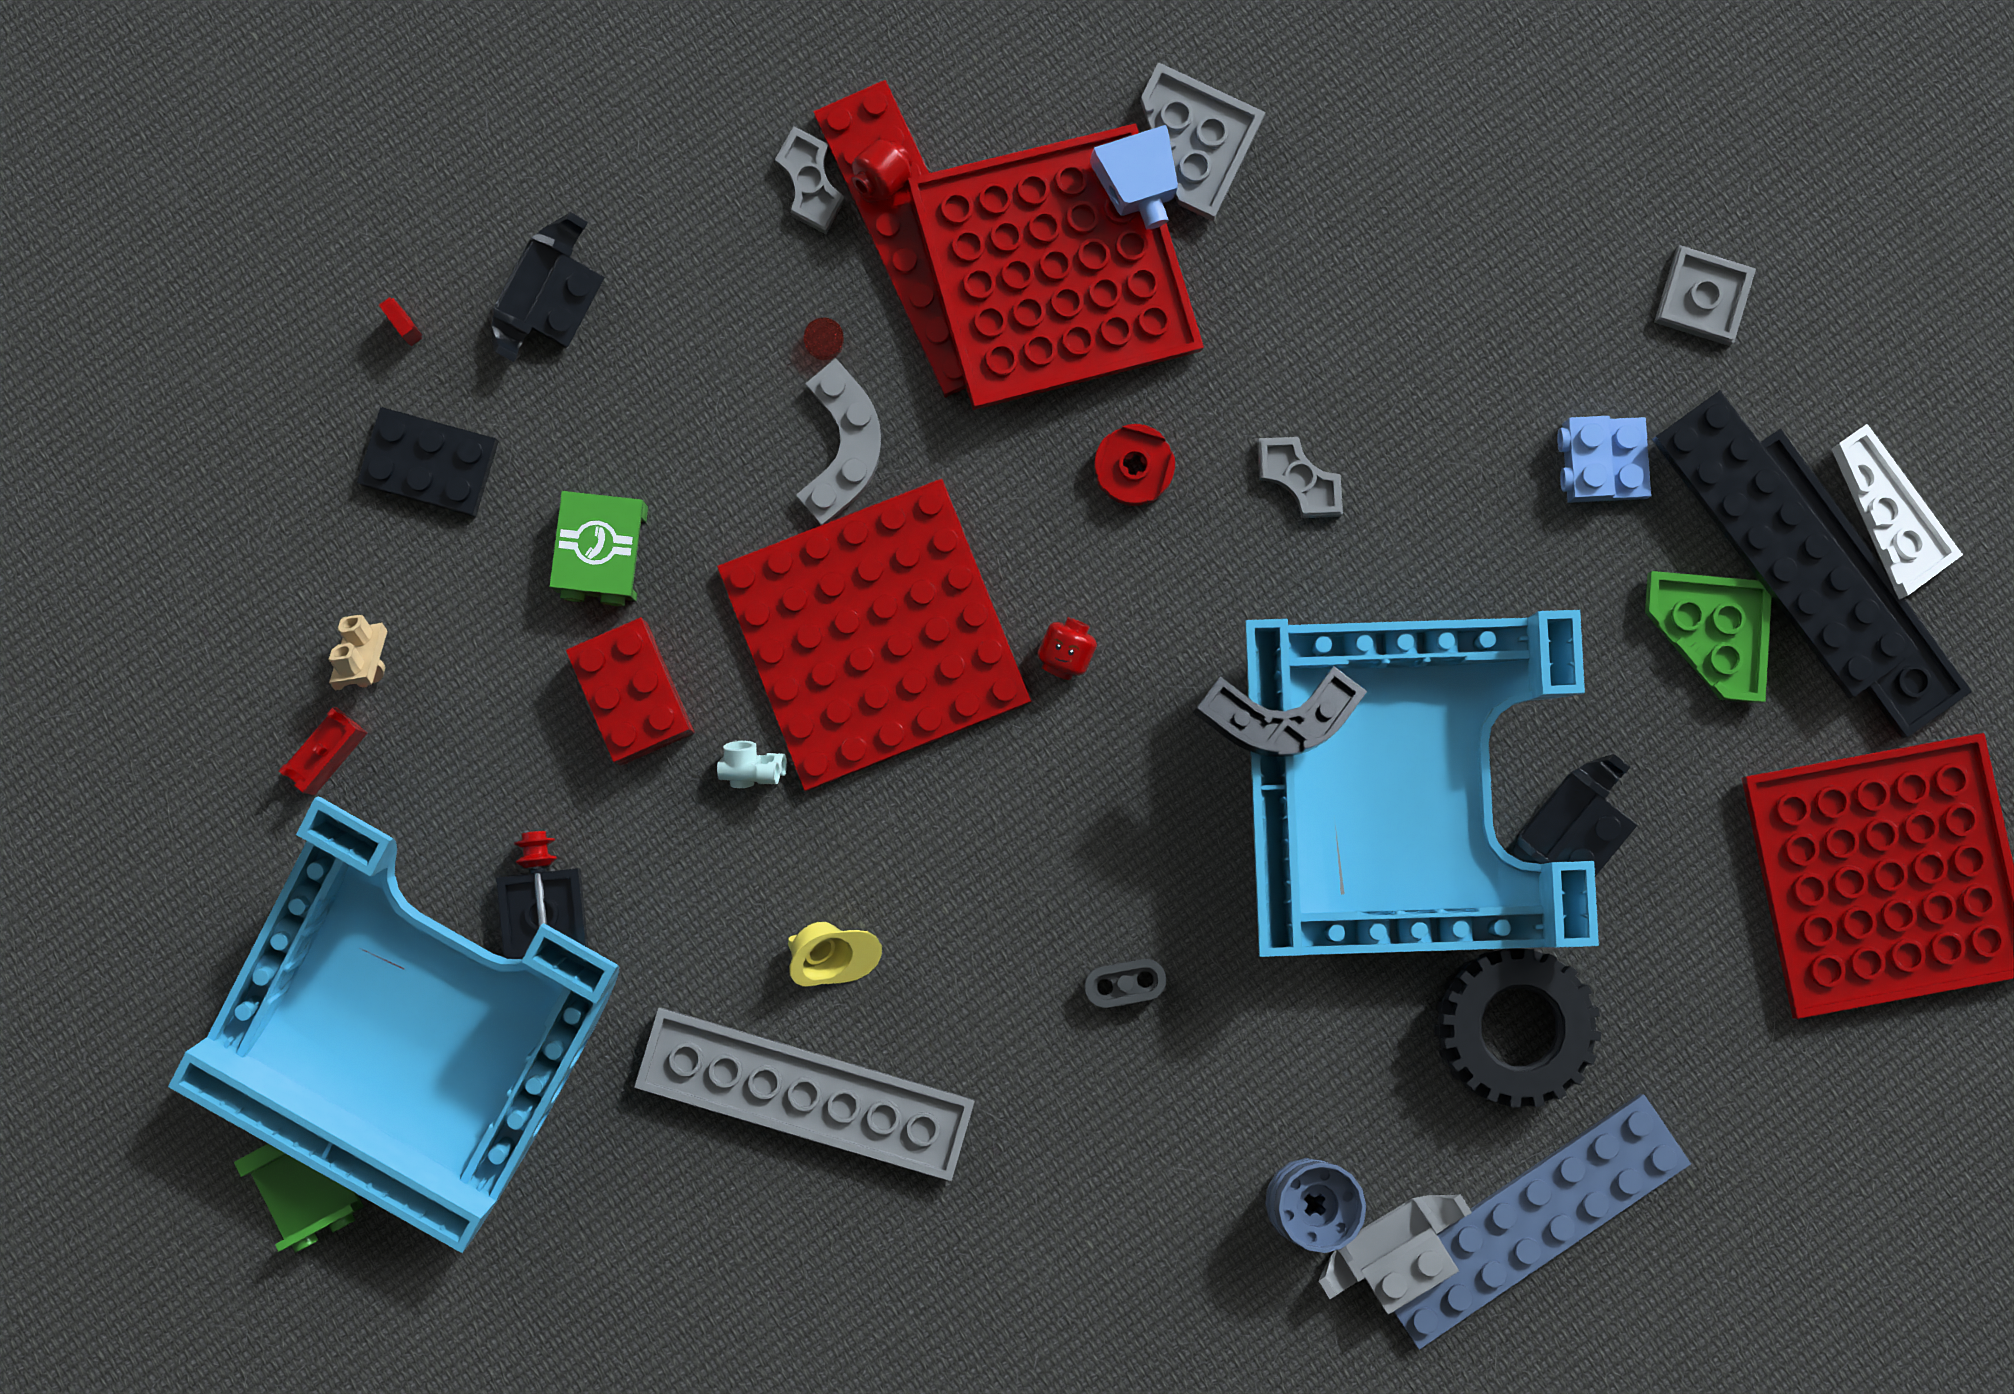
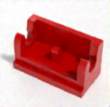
[278,707,367,795]

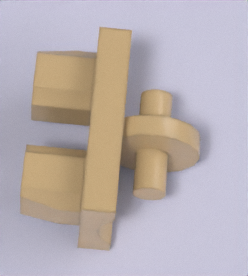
[329,615,387,690]

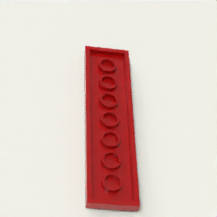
[813,80,966,397]

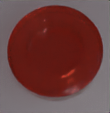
[804,318,844,360]

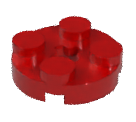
[1094,424,1175,506]

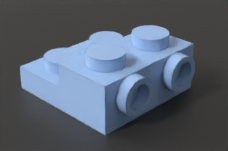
[1557,416,1651,503]

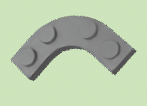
[796,358,881,525]

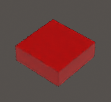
[379,297,422,346]

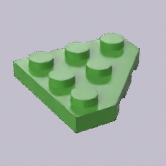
[1645,571,1772,703]

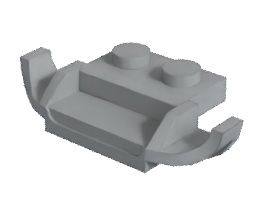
[1319,1194,1472,1315]

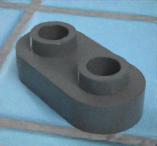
[1084,959,1166,1008]

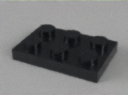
[357,407,499,517]

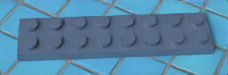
[1394,1093,1691,1350]

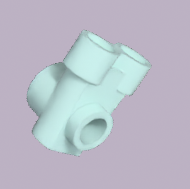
[717,741,787,788]

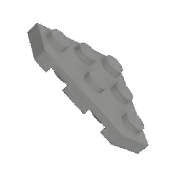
[1140,62,1266,221]

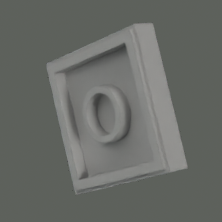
[1654,245,1756,346]

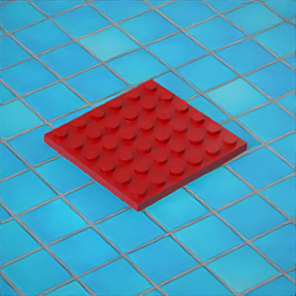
[907,123,1204,410]
[717,478,1031,791]
[1741,733,2014,1019]

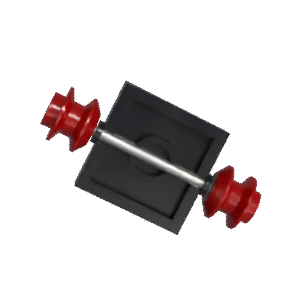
[496,831,589,959]

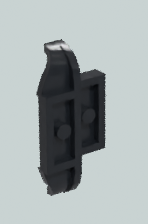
[491,212,605,362]
[1513,754,1638,877]

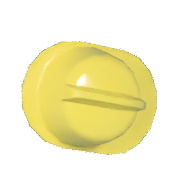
[788,922,882,986]

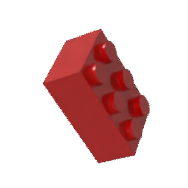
[566,617,695,766]

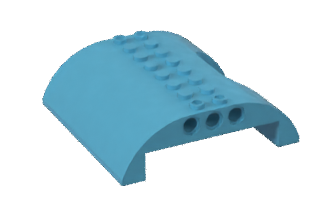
[1245,610,1599,957]
[168,796,620,1253]

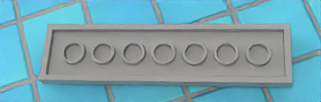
[634,1007,975,1181]

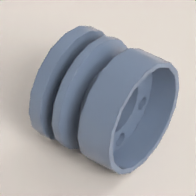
[1265,1158,1366,1253]

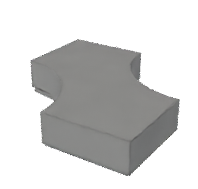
[775,126,845,234]
[1257,437,1343,518]

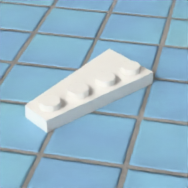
[1832,424,1963,600]

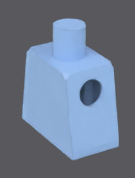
[1090,125,1178,229]

